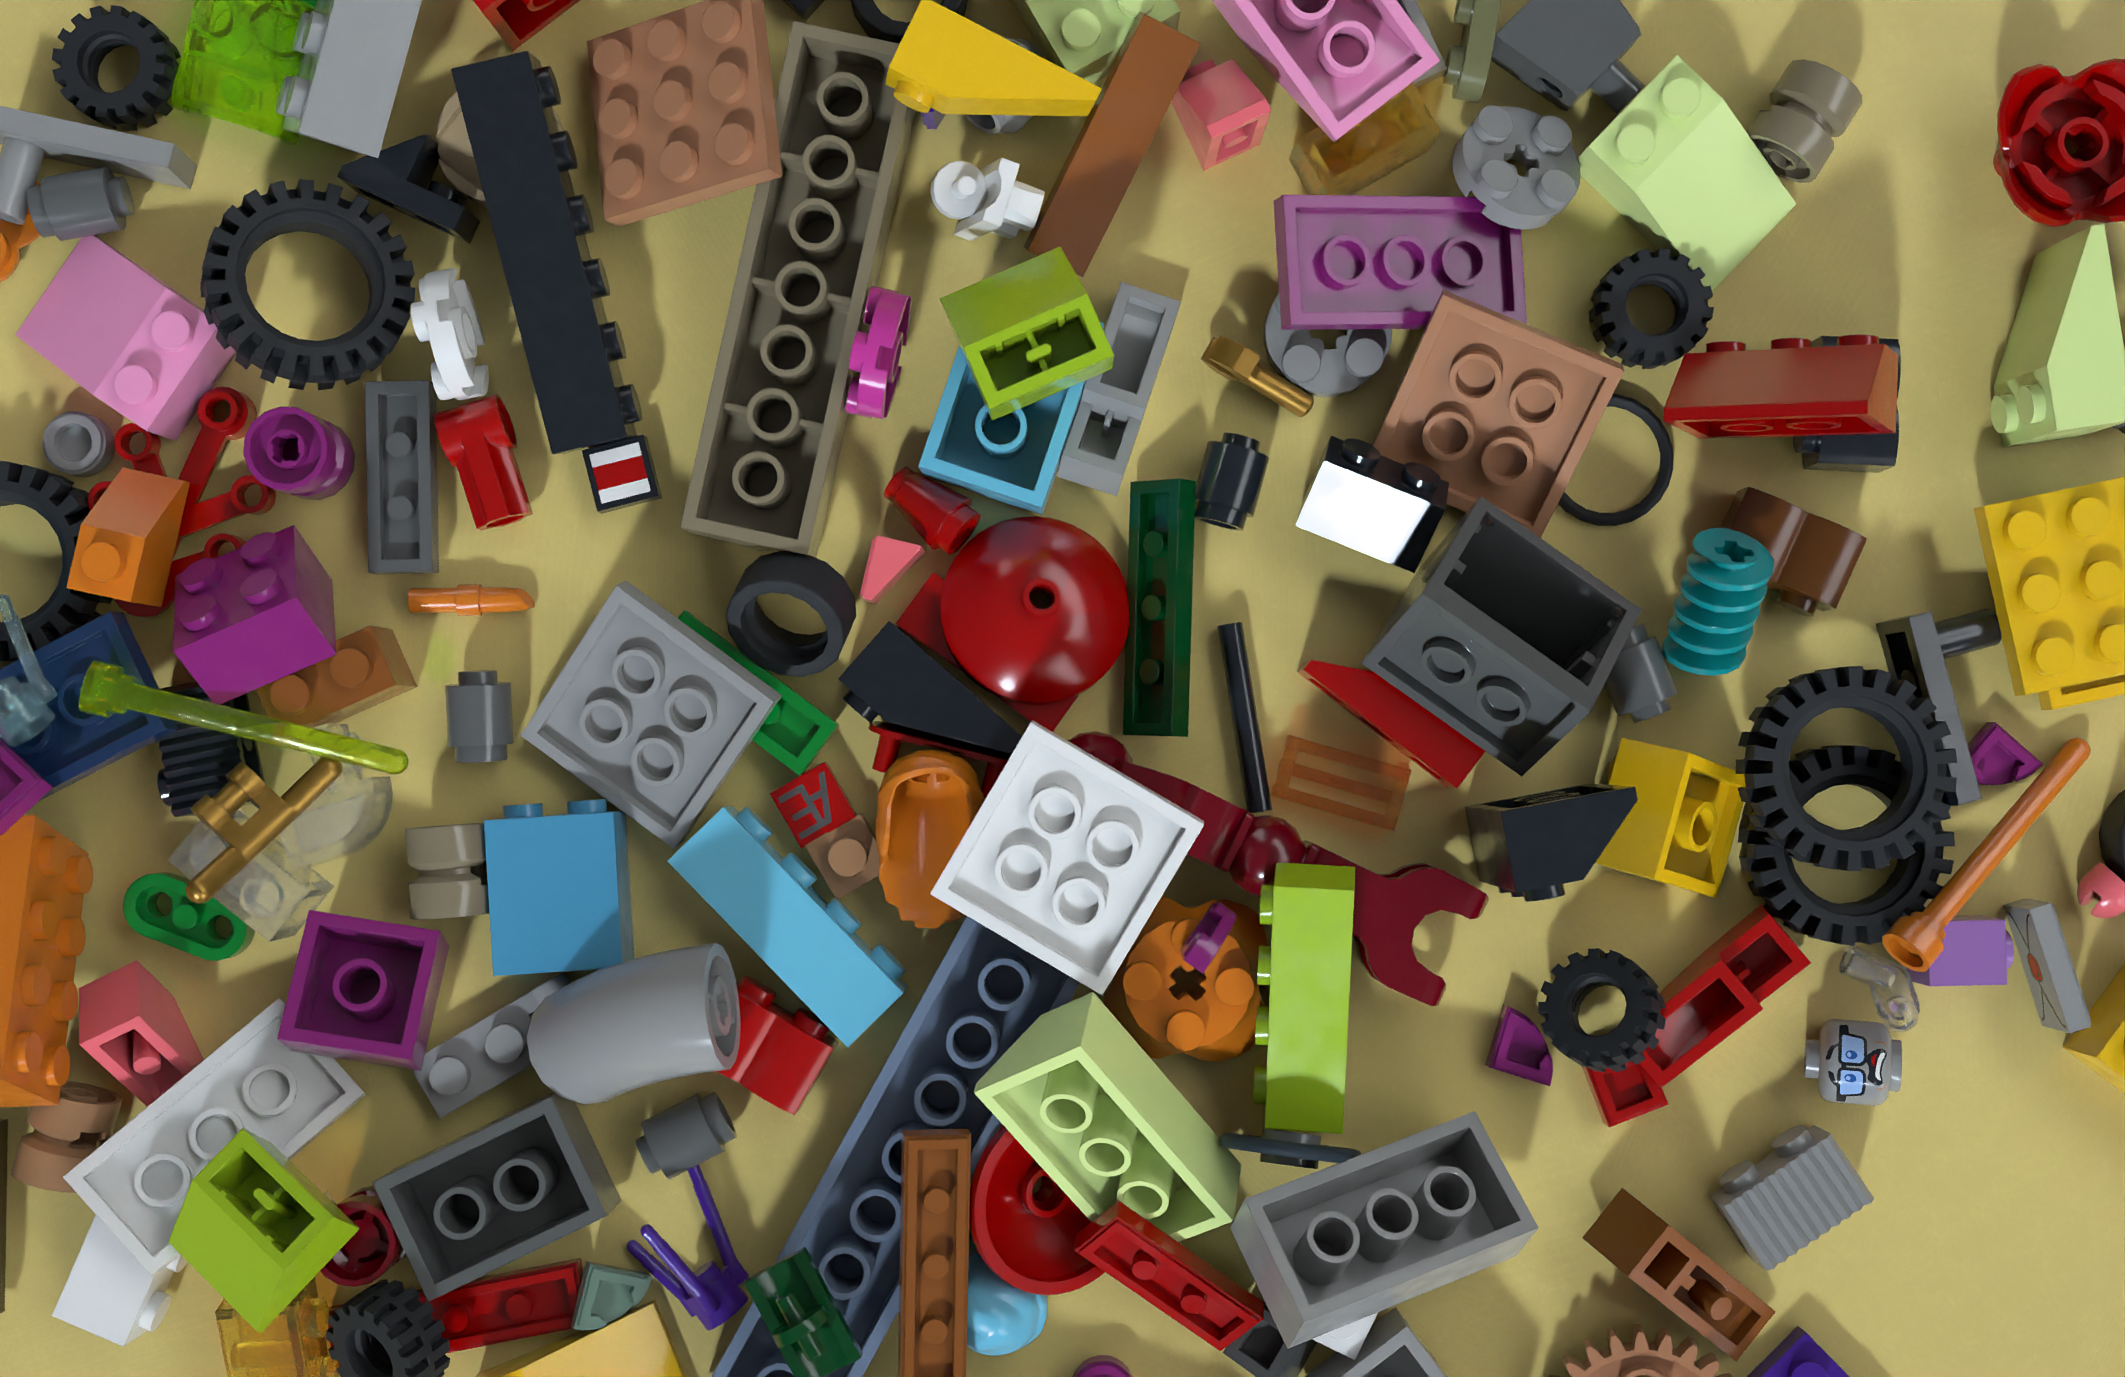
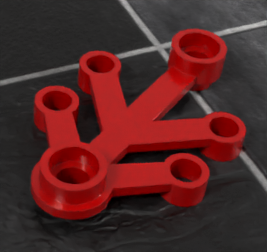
[87,387,276,618]

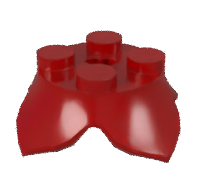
[1993,58,2125,227]

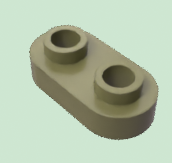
[1443,0,1502,103]

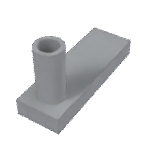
[0,106,197,224]

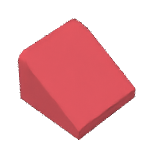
[860,535,926,604]

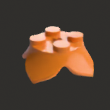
[1103,897,1268,1062]

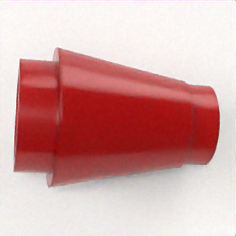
[884,466,980,555]

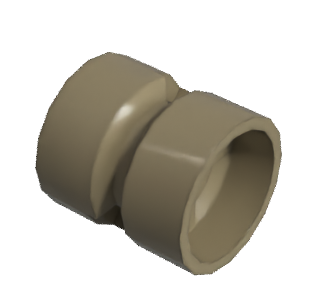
[1747,59,1862,183]
[405,823,489,920]

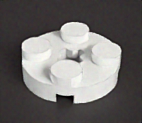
[411,268,489,400]

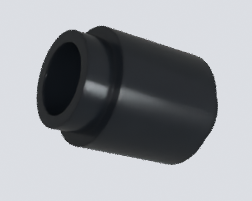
[1195,433,1269,531]

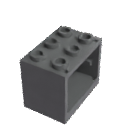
[1362,496,1642,777]

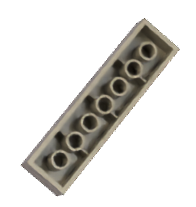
[680,21,916,558]

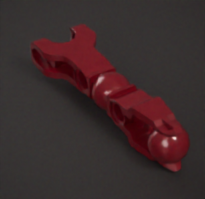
[1067,731,1489,1006]

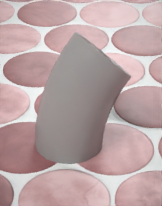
[527,943,741,1104]

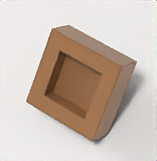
[805,813,879,900]

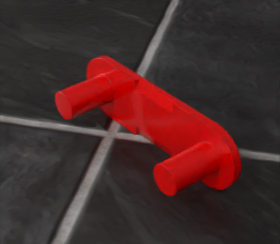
[868,721,1012,798]

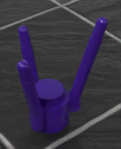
[626,1165,749,1331]

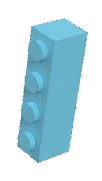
[667,805,908,1048]

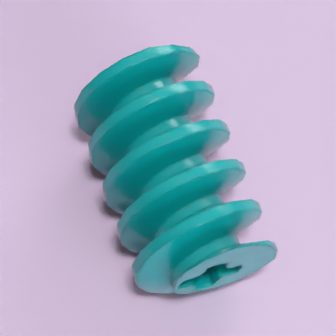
[1662,528,1774,676]

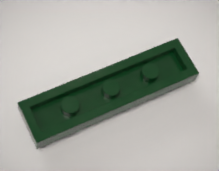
[1123,478,1196,737]

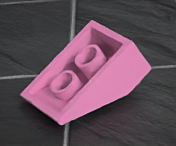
[1212,0,1440,142]
[15,235,237,441]

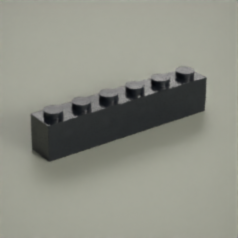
[451,51,642,454]

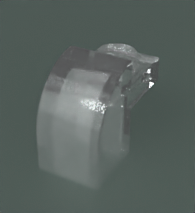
[280,723,393,870]

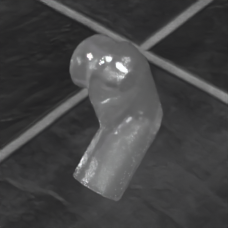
[1839,945,1920,1033]

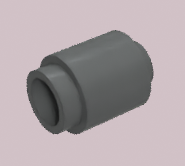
[27,166,134,241]
[1604,623,1678,723]
[445,670,513,763]
[636,1092,737,1179]

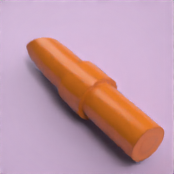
[408,584,535,616]

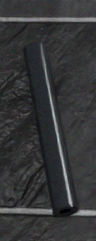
[1217,622,1272,813]

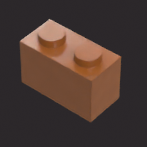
[256,625,418,738]

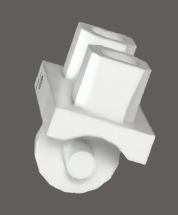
[930,158,1045,241]

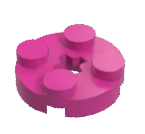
[846,286,912,419]

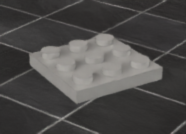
[521,581,782,849]

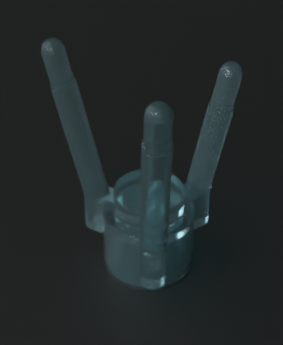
[0,594,58,747]

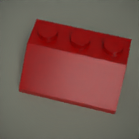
[1663,334,1898,439]

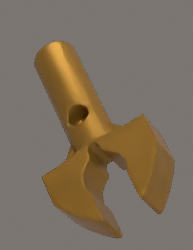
[1201,336,1314,417]

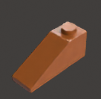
[1582,1188,1776,1362]

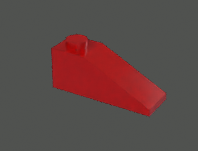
[1297,660,1486,789]

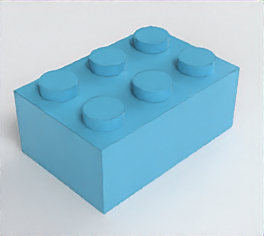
[918,322,1104,515]

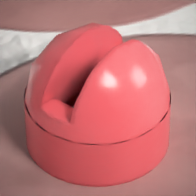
[2077,862,2125,919]

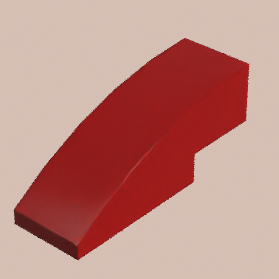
[1639,904,1811,1088]

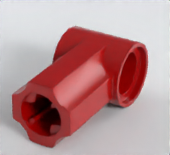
[434,394,533,530]

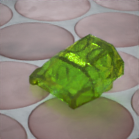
[171,0,314,146]

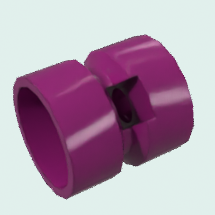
[243,406,355,500]

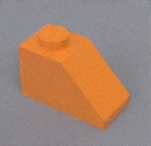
[66,467,190,607]

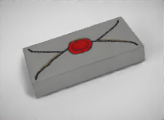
[2003,899,2092,1033]

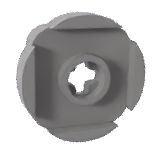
[1452,105,1581,229]
[1263,293,1392,398]

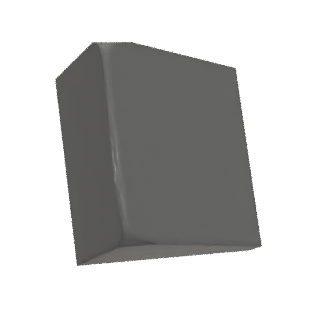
[1223,1298,1317,1377]

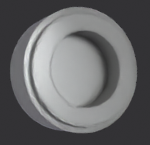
[42,411,115,477]

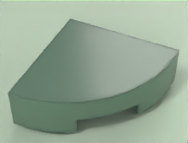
[570,1261,652,1330]

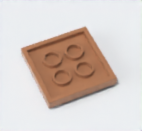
[587,0,783,227]
[1371,289,1625,538]

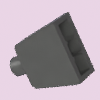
[1491,0,1645,114]

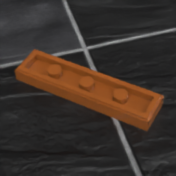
[1024,11,1200,277]
[898,1129,971,1377]

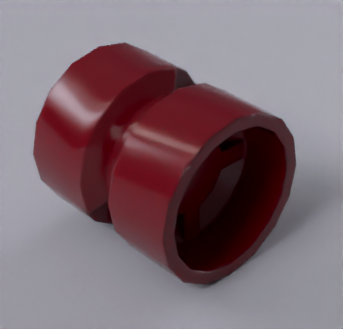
[320,1185,406,1287]

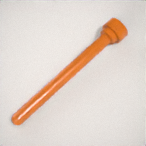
[1882,738,2091,972]

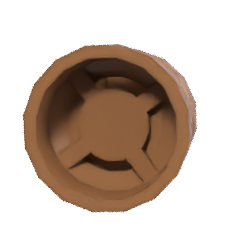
[11,1081,122,1193]

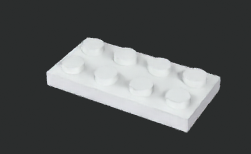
[63,998,366,1276]

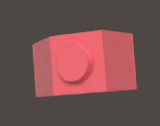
[1172,59,1271,171]
[79,960,204,1107]

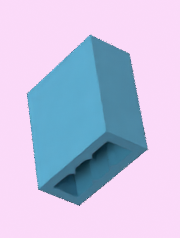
[484,799,634,976]

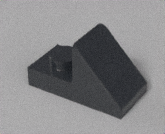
[337,135,480,244]

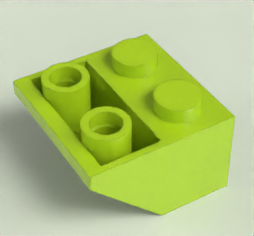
[939,247,1114,421]
[168,1128,360,1333]

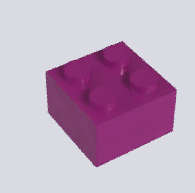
[173,525,337,706]
[277,910,449,1071]

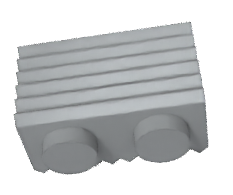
[1709,1125,1874,1271]

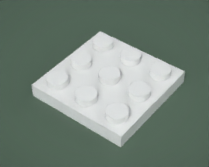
[930,720,1204,995]

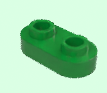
[123,872,255,961]

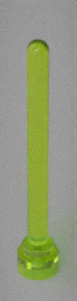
[79,660,409,775]

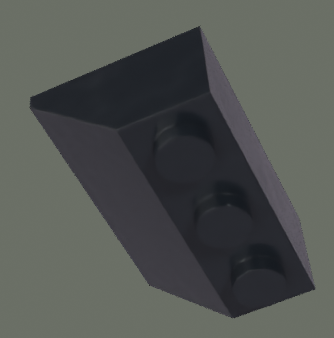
[1465,784,1638,902]

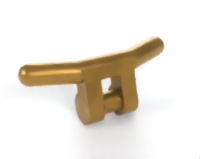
[186,755,343,903]

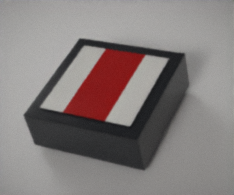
[582,435,662,514]

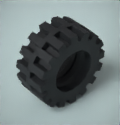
[52,5,184,131]
[1589,248,1714,369]
[1538,948,1666,1072]
[326,1279,450,1377]

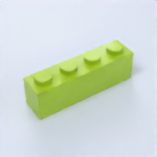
[1253,863,1355,1134]

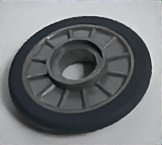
[1219,1128,1361,1169]

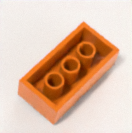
[0,815,93,1107]

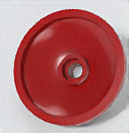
[940,516,1130,705]
[969,1125,1105,1295]

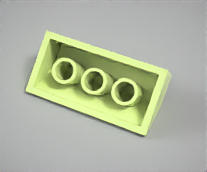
[974,992,1242,1242]

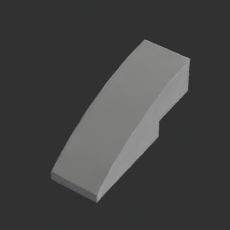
[1057,282,1181,496]

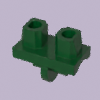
[744,1246,863,1377]

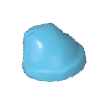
[967,1227,1048,1356]

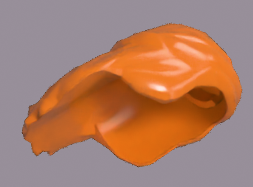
[875,750,985,929]

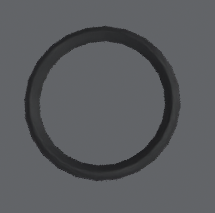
[1558,394,1674,526]

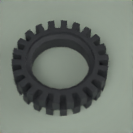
[200,179,416,390]
[0,461,113,662]
[1736,666,1957,871]
[1738,745,1955,946]

